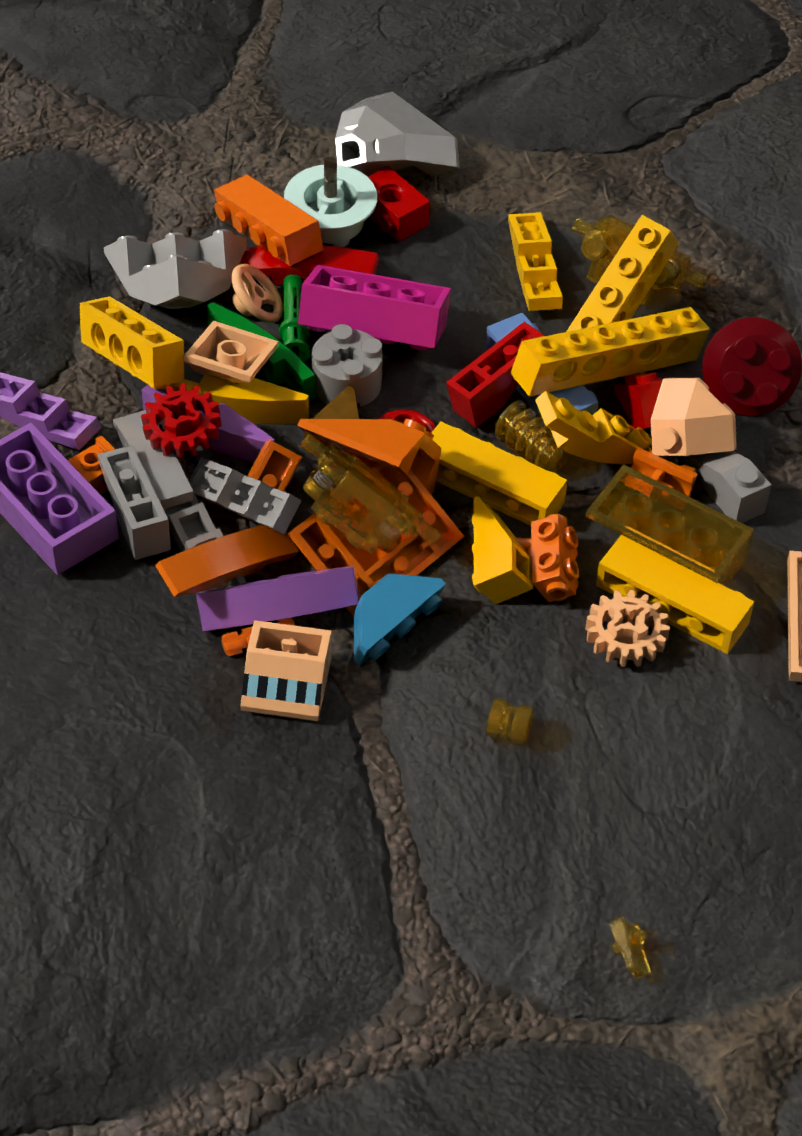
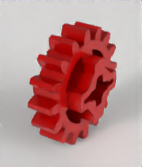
[141,383,222,458]

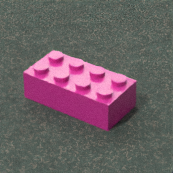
[298,265,451,350]

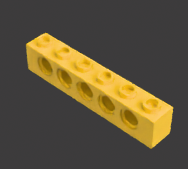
[510,307,710,397]

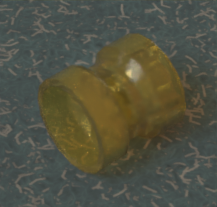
[486,698,534,745]

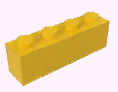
[432,421,567,526]
[596,534,755,654]

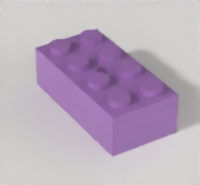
[0,422,119,575]

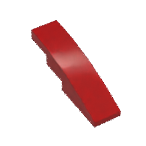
[239,246,379,286]

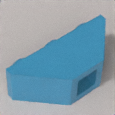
[354,573,446,666]

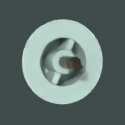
[284,157,377,247]

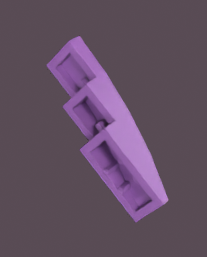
[0,372,101,450]
[141,385,275,463]
[196,566,359,631]

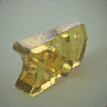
[610,916,651,979]

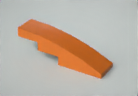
[155,525,299,597]

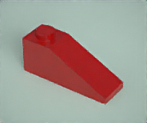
[446,321,545,428]

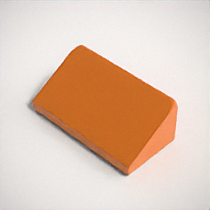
[247,440,303,492]

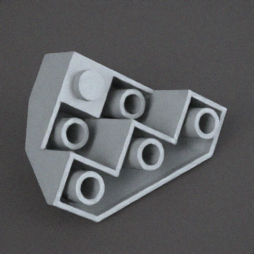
[335,92,460,177]
[104,229,247,309]

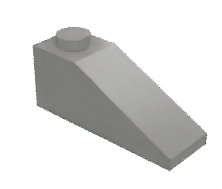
[97,445,171,560]
[677,451,771,526]

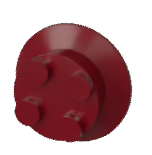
[702,317,802,416]

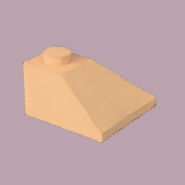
[184,320,278,383]

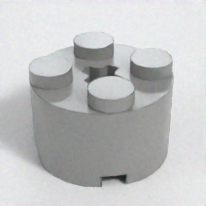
[312,324,383,407]

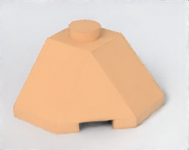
[651,378,737,456]

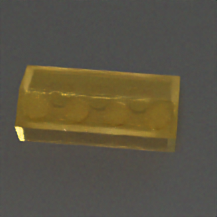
[586,465,754,583]

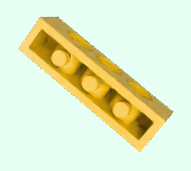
[566,215,679,332]
[80,296,184,389]

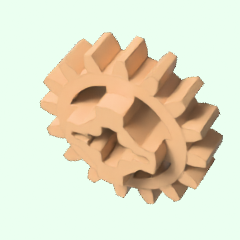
[585,590,670,667]

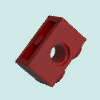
[368,166,430,242]

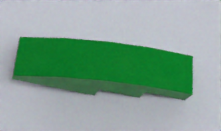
[207,302,316,402]

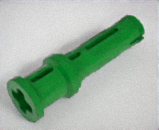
[279,274,310,363]

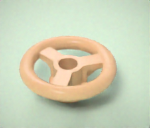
[231,264,284,323]

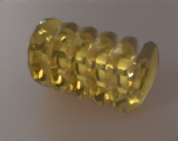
[494,400,570,472]

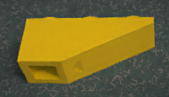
[472,496,533,605]

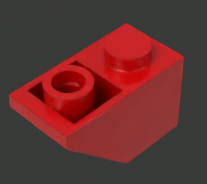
[613,372,664,428]

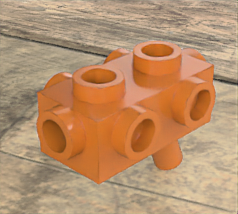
[516,514,579,602]

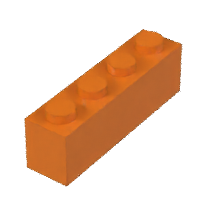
[214,174,324,266]

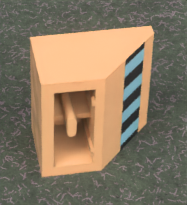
[241,620,332,721]

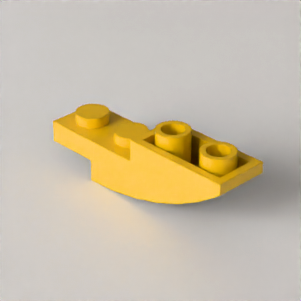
[535,391,652,464]

